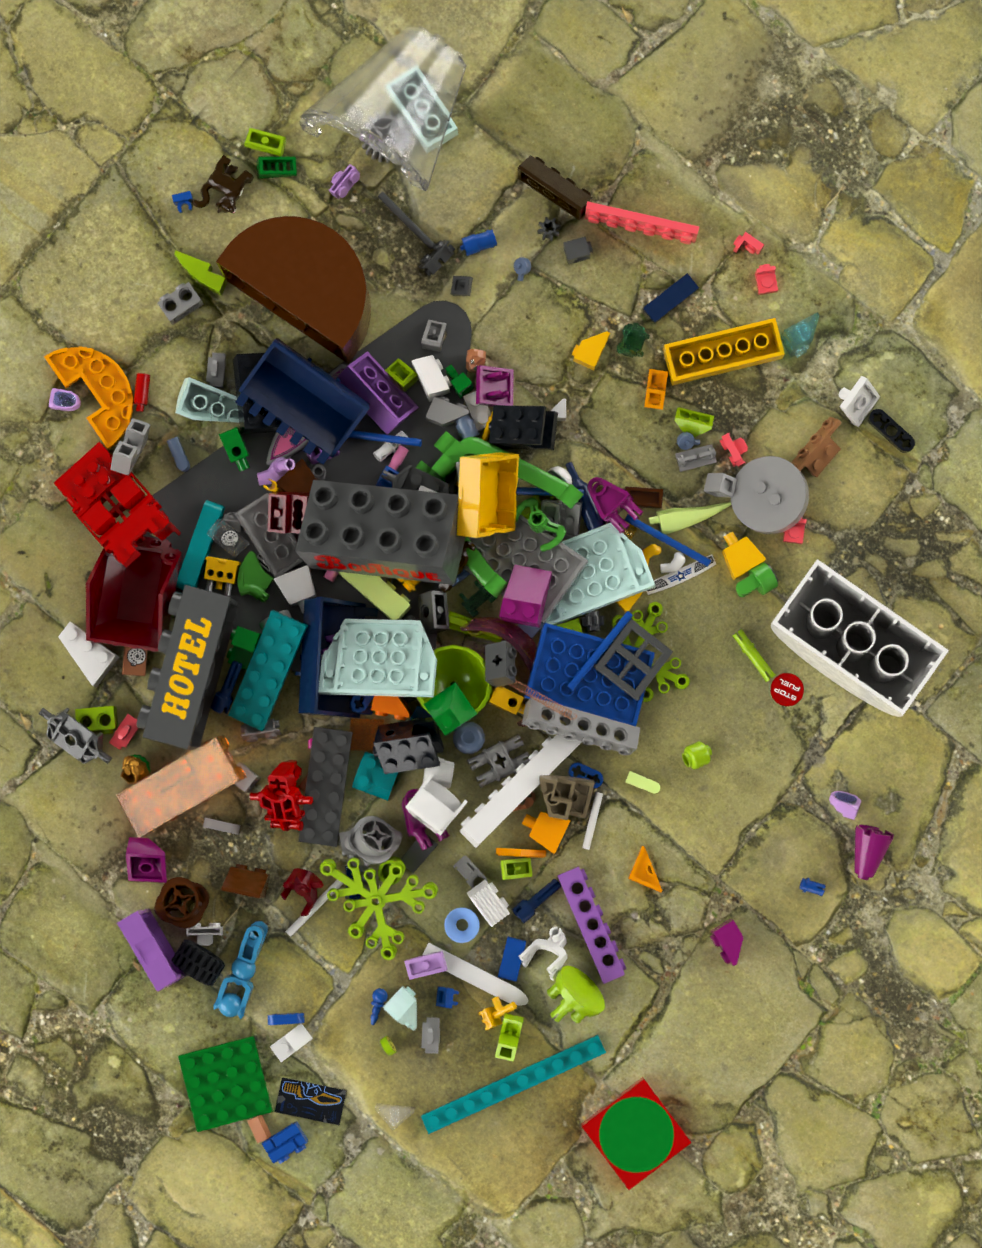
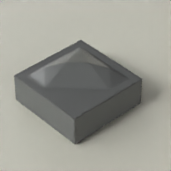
[451,276,473,296]

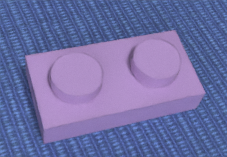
[404,951,447,980]

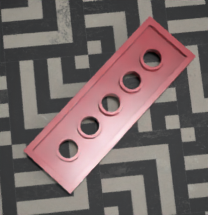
[585,201,699,244]

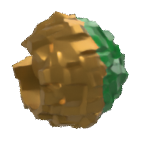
[120,754,151,784]

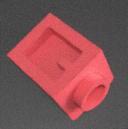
[733,232,764,255]
[755,264,778,295]
[783,518,807,544]

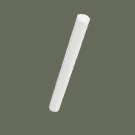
[285,880,343,937]

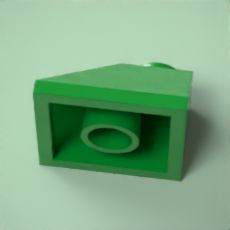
[424,682,478,737]

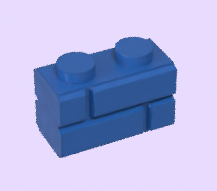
[262,1121,308,1164]

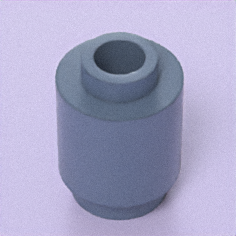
[455,415,480,440]

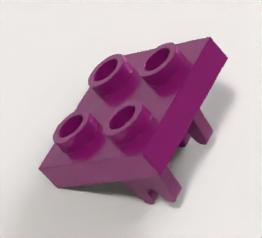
[476,365,514,406]

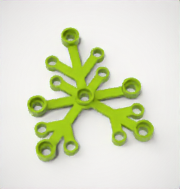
[611,602,690,703]
[320,857,438,960]

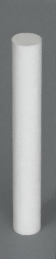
[582,792,603,850]

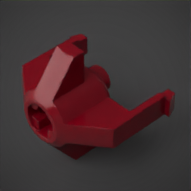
[280,868,324,916]

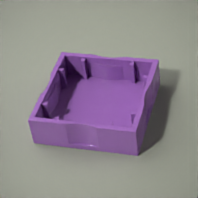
[117,909,188,992]

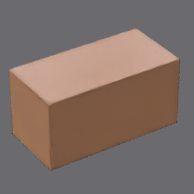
[247,1115,272,1143]

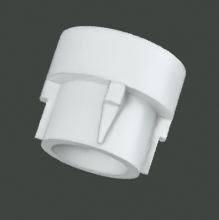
[422,757,454,789]

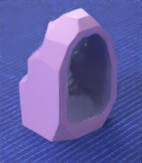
[49,388,81,411]
[829,791,861,820]

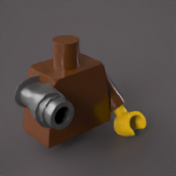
[263,459,327,493]

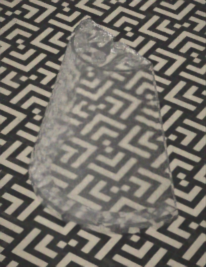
[300,26,466,191]

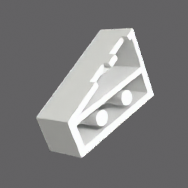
[58,622,119,688]

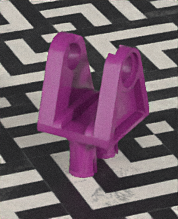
[587,477,643,534]
[401,789,450,851]

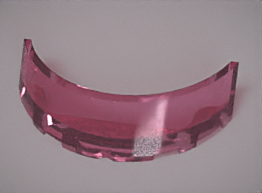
[460,617,537,727]

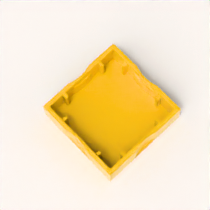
[457,452,519,538]

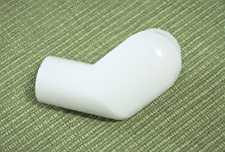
[660,552,685,573]

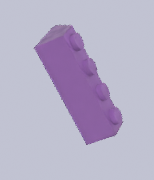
[338,351,419,435]

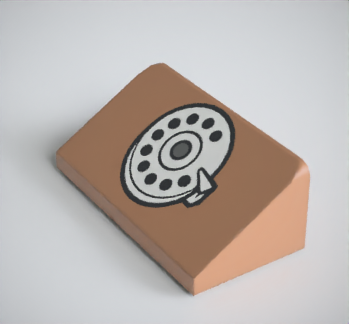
[122,646,148,676]

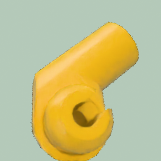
[642,544,661,565]

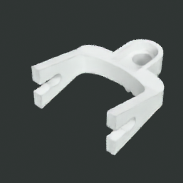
[519,927,568,981]

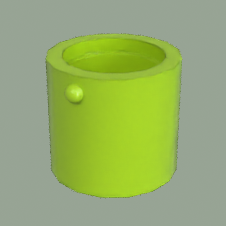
[378,856,404,885]

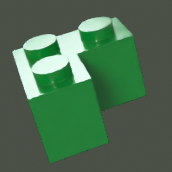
[226,626,261,670]

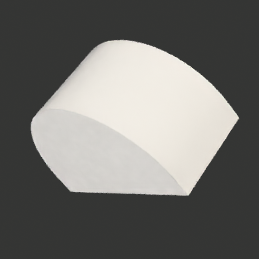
[771,559,949,717]

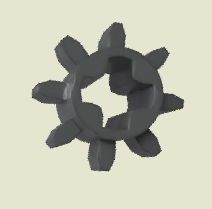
[537,217,561,242]
[581,611,605,632]

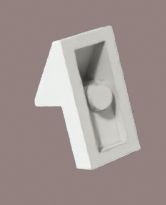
[270,1023,313,1062]

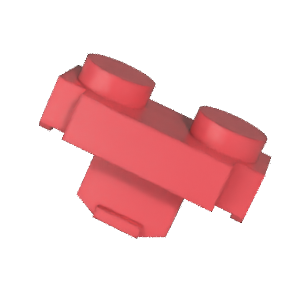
[720,433,748,468]
[109,714,139,750]

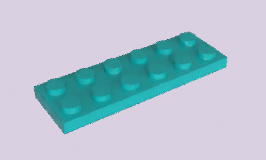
[228,610,308,731]

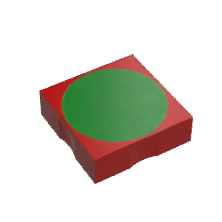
[581,1077,692,1190]

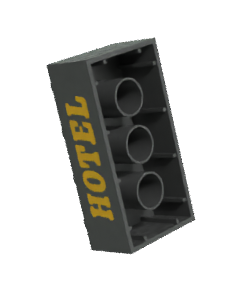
[137,585,240,752]

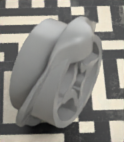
[344,816,402,865]

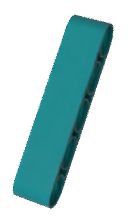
[176,500,225,590]

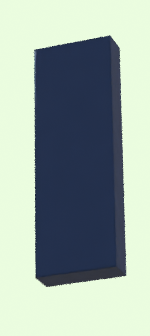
[643,273,699,324]

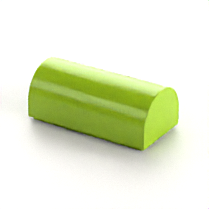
[244,128,286,157]

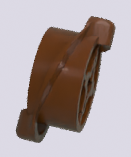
[154,877,210,928]

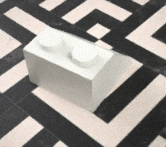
[412,355,452,402]

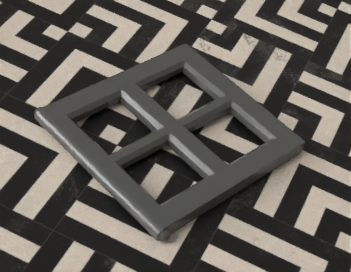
[594,619,673,701]

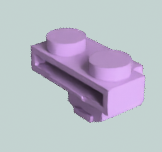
[329,164,360,199]

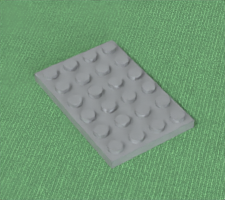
[460,515,588,623]

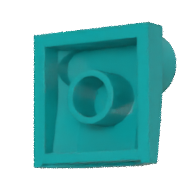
[352,751,398,801]

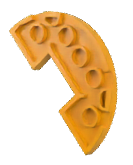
[44,347,134,450]

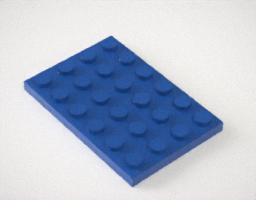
[524,623,655,726]

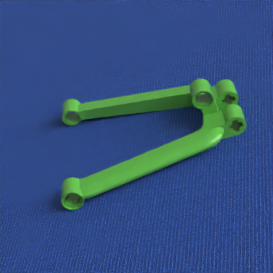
[415,431,584,598]

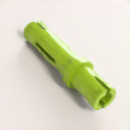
[732,629,776,682]

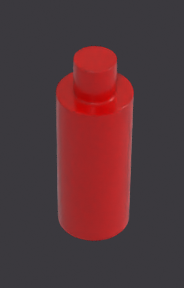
[134,373,150,412]

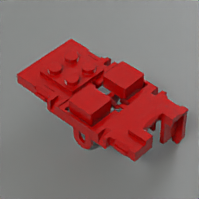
[54,442,181,568]

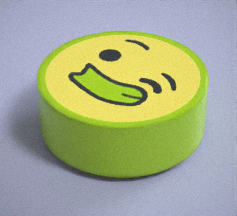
[380,1036,397,1056]

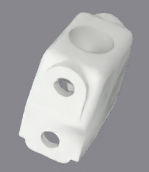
[405,773,468,836]

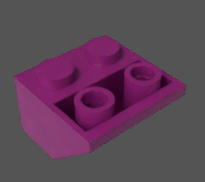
[710,919,744,966]

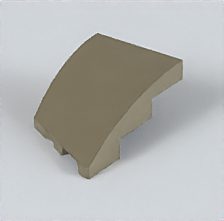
[539,775,595,820]

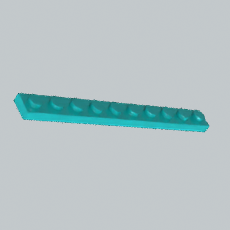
[421,1034,606,1134]

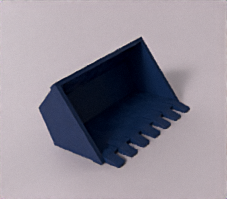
[235,338,370,465]
[294,597,378,718]

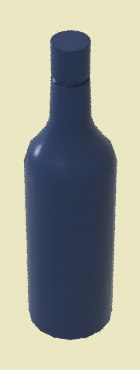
[565,462,606,531]

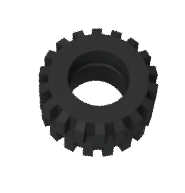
[172,940,225,986]

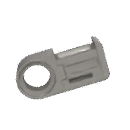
[454,856,488,888]

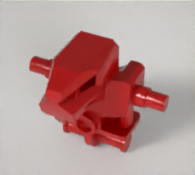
[249,760,313,831]

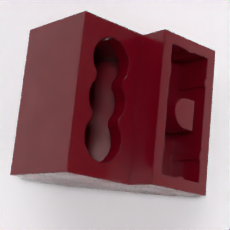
[267,492,310,534]

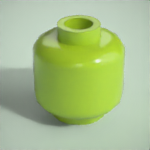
[682,741,712,770]

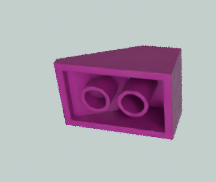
[499,565,552,628]

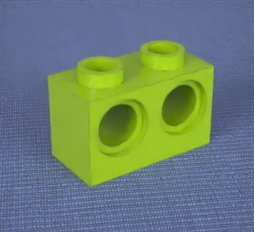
[75,706,118,734]

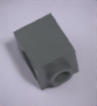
[563,237,593,265]

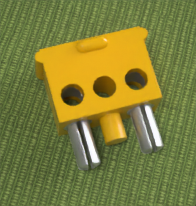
[204,556,241,596]

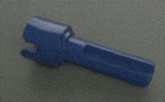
[210,661,242,714]
[511,879,561,924]

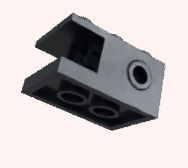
[489,405,558,450]
[373,717,444,774]

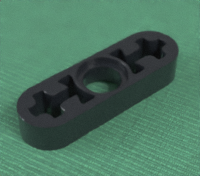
[868,409,915,453]

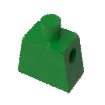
[219,427,250,472]

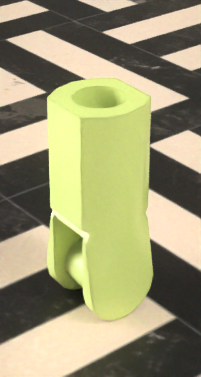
[625,771,660,794]

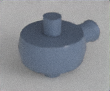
[514,257,531,281]
[677,432,700,450]

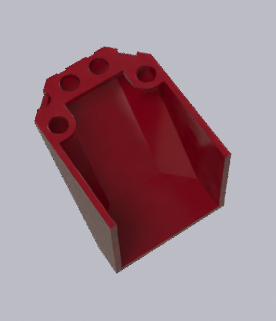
[86,536,182,652]

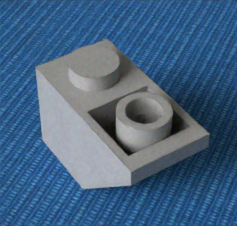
[426,396,470,428]

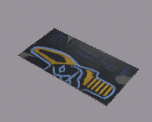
[275,1077,346,1125]

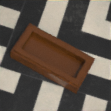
[625,486,663,509]

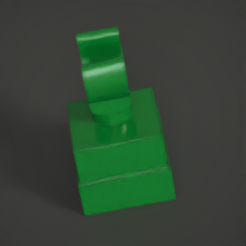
[445,365,474,399]

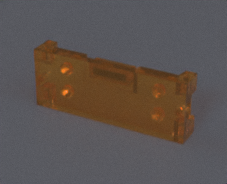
[116,735,247,838]

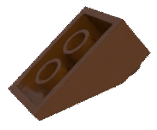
[221,864,270,899]

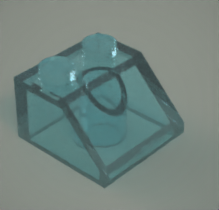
[781,312,820,358]

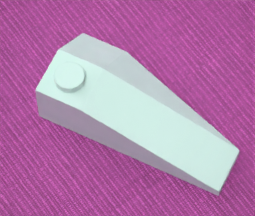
[175,377,239,423]
[383,986,417,1031]

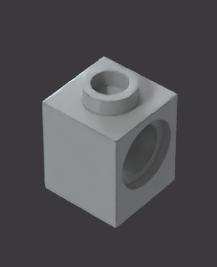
[703,473,737,497]

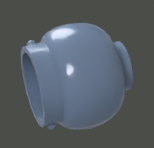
[453,722,485,754]

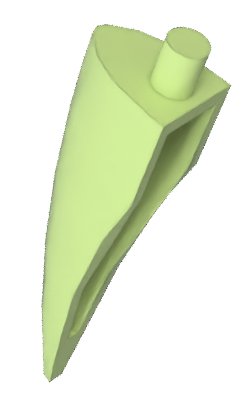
[648,501,732,534]

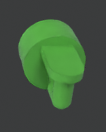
[736,562,778,597]

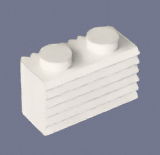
[467,879,510,927]

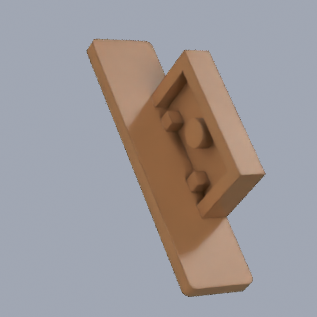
[791,417,841,478]

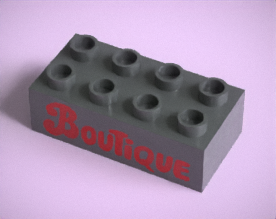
[295,480,466,585]

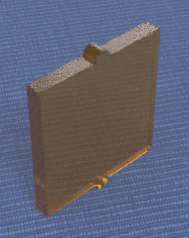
[350,718,384,751]

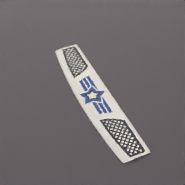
[646,554,716,595]

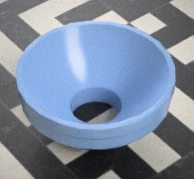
[444,907,480,943]

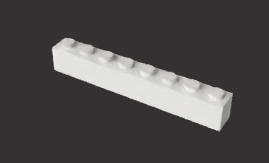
[459,723,582,848]

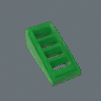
[256,156,297,179]

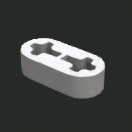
[203,818,241,835]

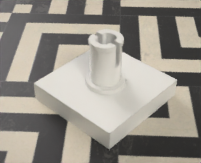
[839,376,880,427]

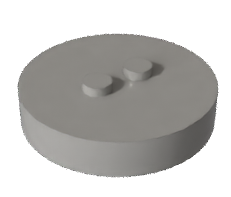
[731,456,809,534]

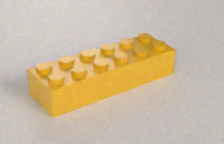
[663,318,785,385]

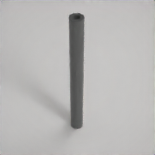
[378,192,435,250]

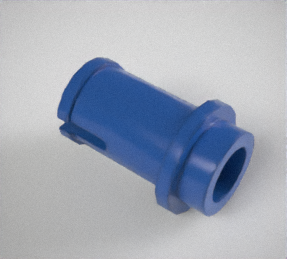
[799,878,826,896]

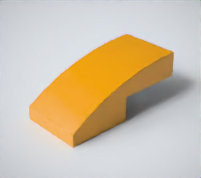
[644,369,668,410]

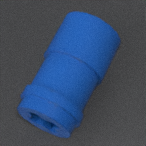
[460,229,497,256]

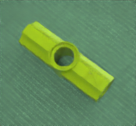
[449,611,505,643]

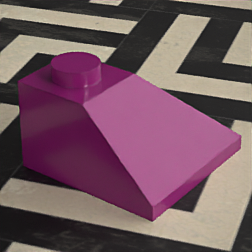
[126,837,167,883]

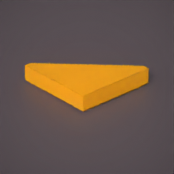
[628,846,662,893]
[496,848,546,858]

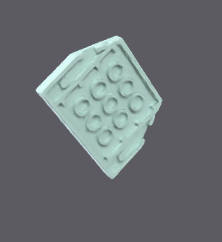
[545,523,656,625]
[318,619,437,697]

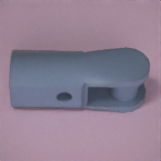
[167,437,190,472]

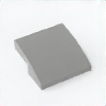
[541,500,582,539]

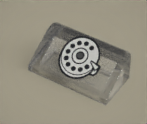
[207,519,250,558]

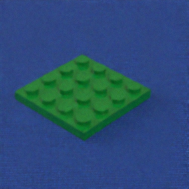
[178,1035,273,1132]

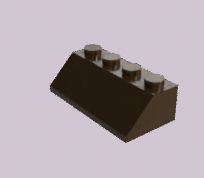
[518,155,593,220]

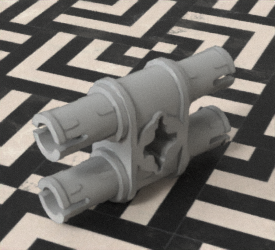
[467,734,530,788]

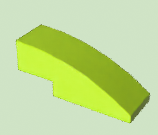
[174,250,227,296]

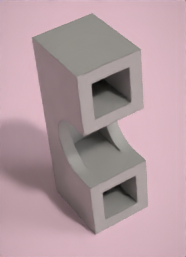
[110,418,150,476]

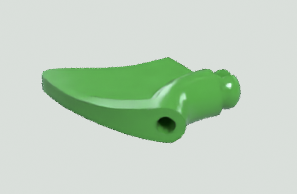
[238,551,274,602]

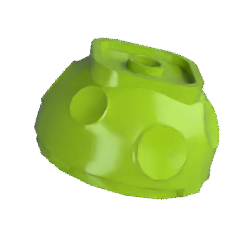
[417,645,493,714]

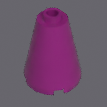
[854,824,894,880]

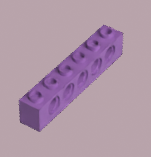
[557,866,626,984]

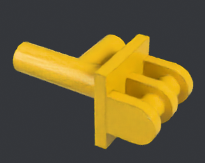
[478,996,517,1031]

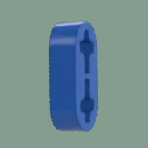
[349,695,374,713]
[568,763,604,788]
[267,1013,305,1025]

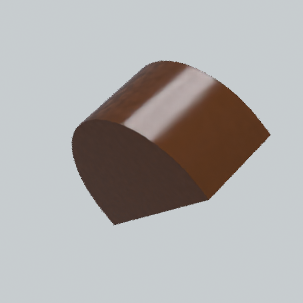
[216,216,371,364]

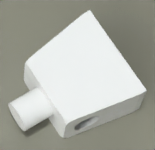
[274,565,316,614]

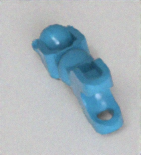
[213,921,268,1019]

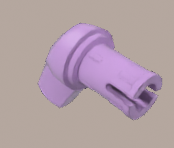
[257,457,295,486]

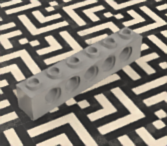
[522,697,640,755]

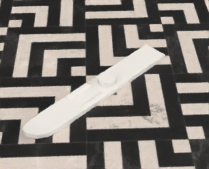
[423,943,529,1006]

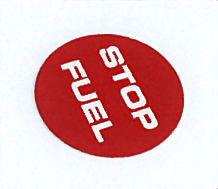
[770,673,804,706]

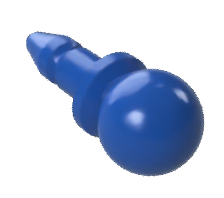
[370,988,388,1025]

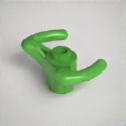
[516,497,566,552]

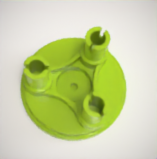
[547,966,605,1024]

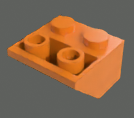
[371,696,413,721]

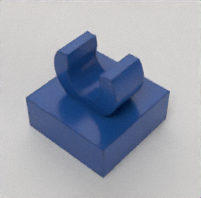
[172,191,193,213]
[436,986,459,1008]

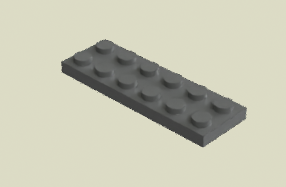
[298,727,353,847]

